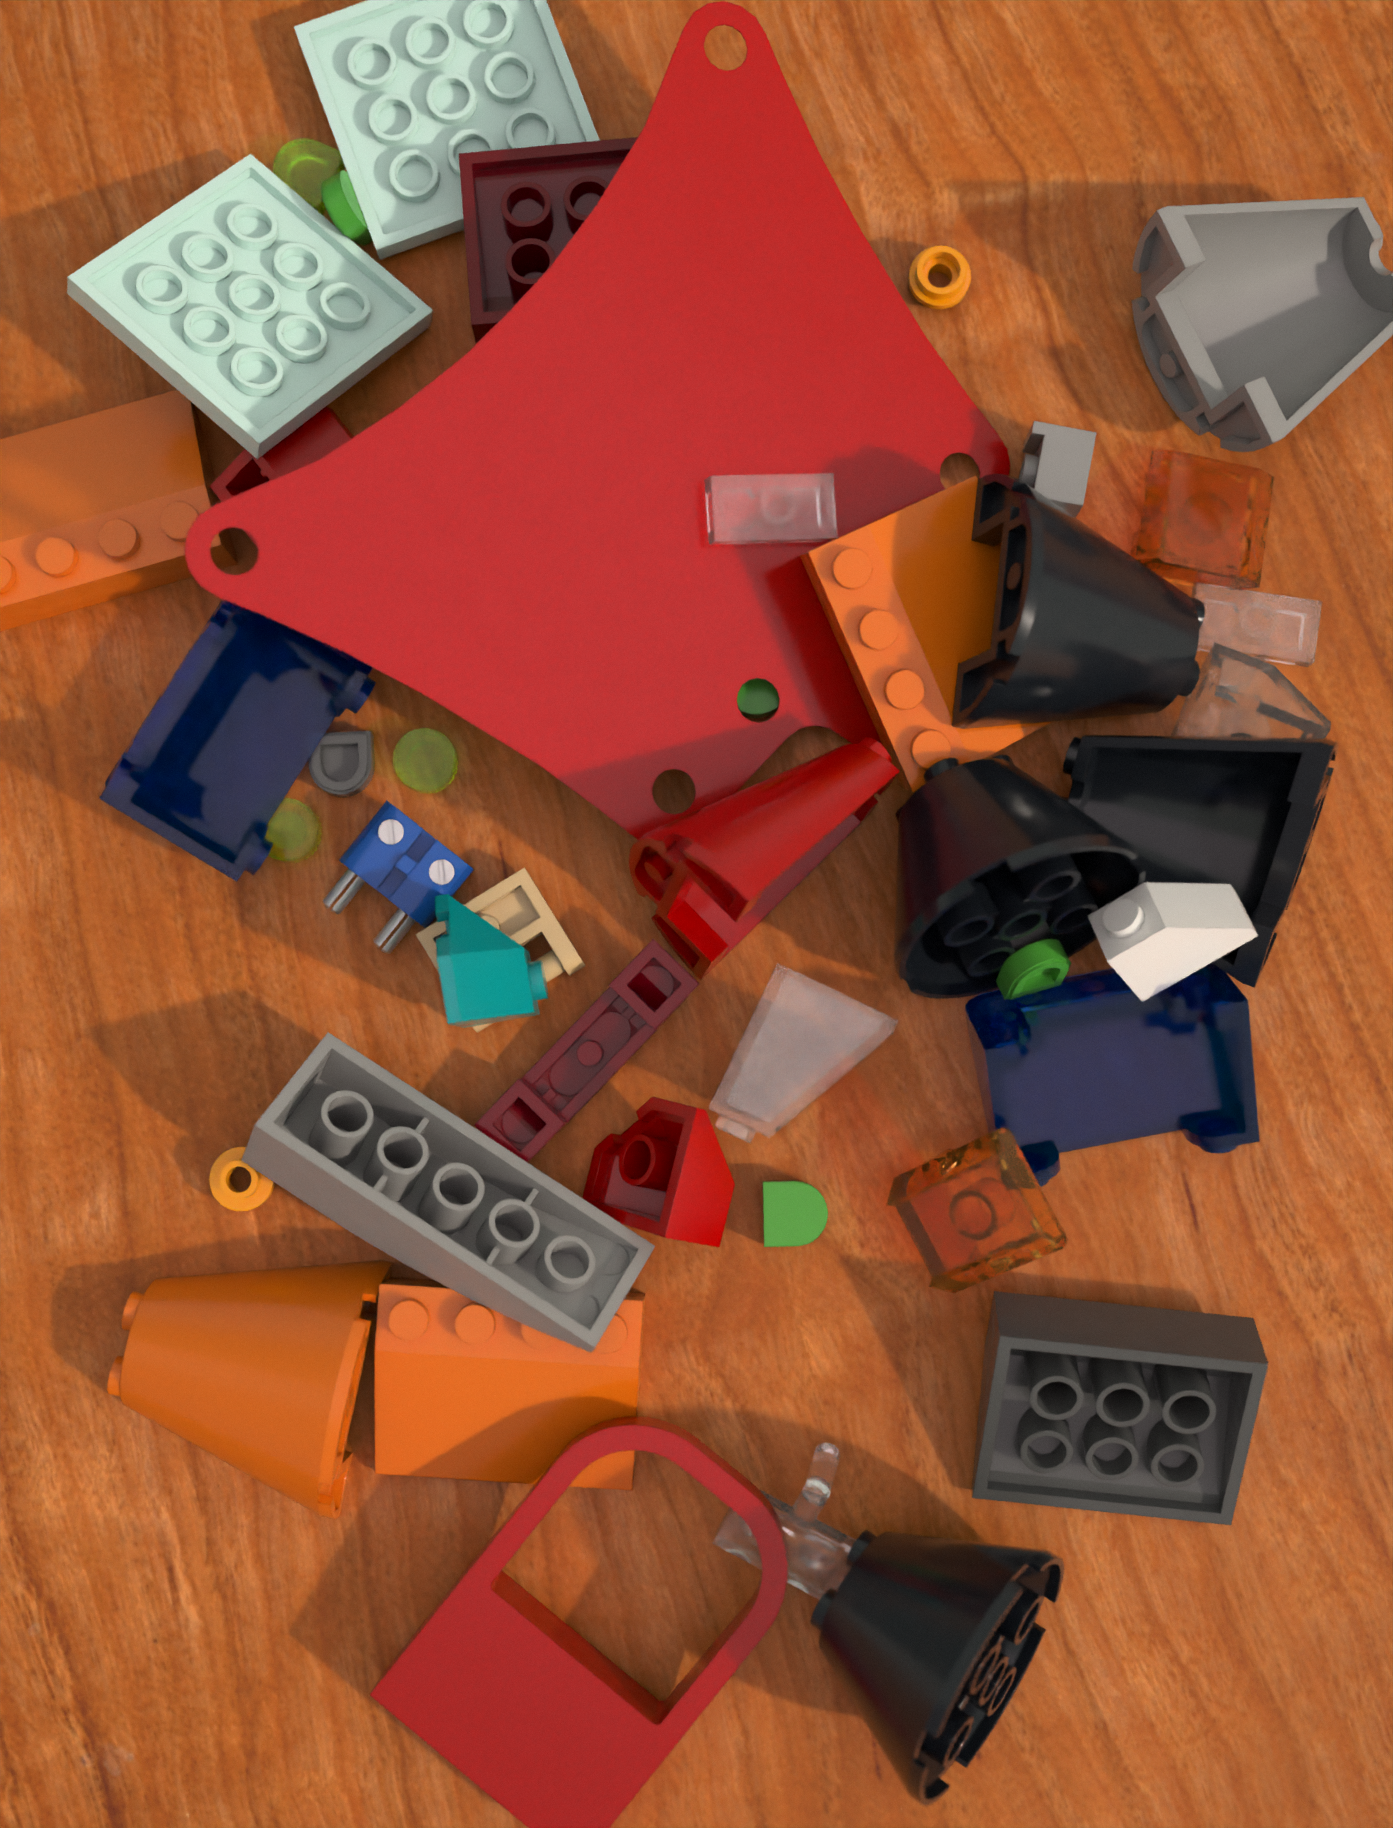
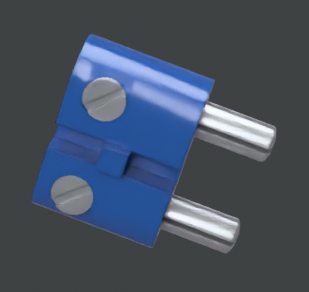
[323,800,474,954]

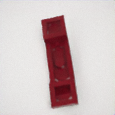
[474,939,700,1163]

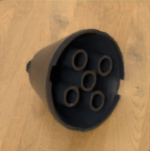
[894,755,1145,999]
[810,1530,1064,1806]

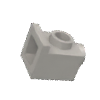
[1019,421,1097,518]

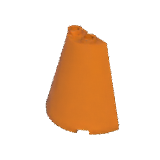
[107,1260,394,1519]

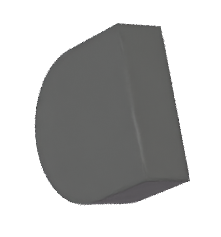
[308,731,375,797]

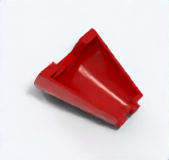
[629,737,900,980]

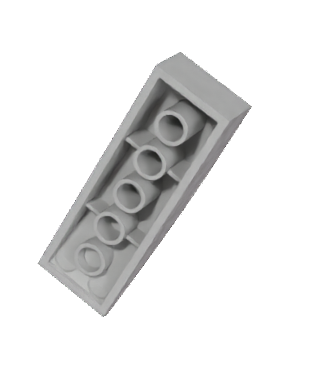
[241,1032,655,1353]

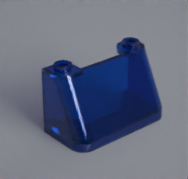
[98,599,376,882]
[965,963,1260,1190]

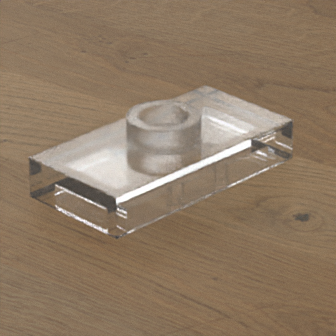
[704,473,838,545]
[1191,582,1322,667]

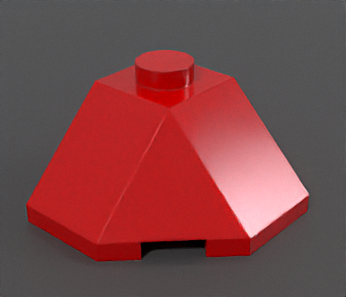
[582,1096,735,1248]

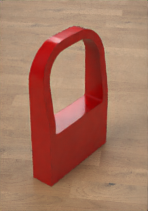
[370,1416,788,1828]

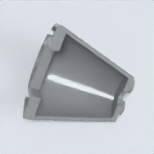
[1132,197,1393,452]

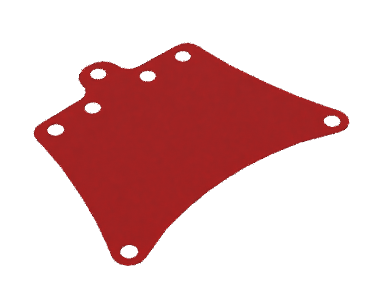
[184,1,1011,840]

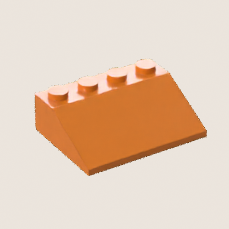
[0,390,238,632]
[800,475,1053,792]
[374,1277,646,1491]

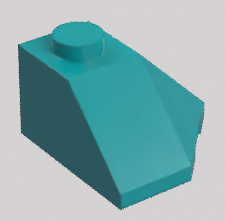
[435,894,548,1028]

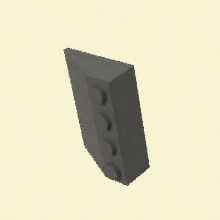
[972,1291,1268,1525]

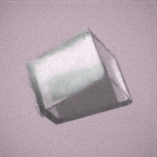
[708,963,899,1143]

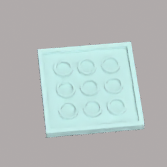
[294,0,600,260]
[67,154,434,459]

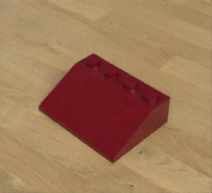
[459,137,638,344]

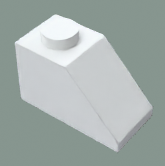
[1088,882,1258,1002]

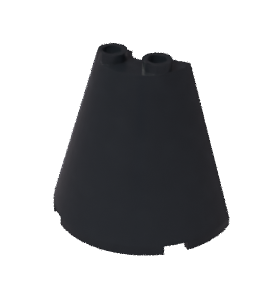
[952,474,1205,729]
[1059,735,1339,988]

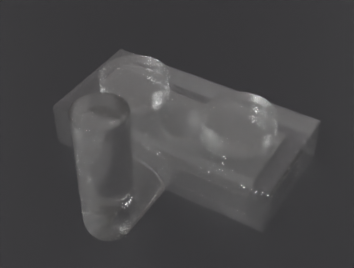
[713,1443,856,1600]

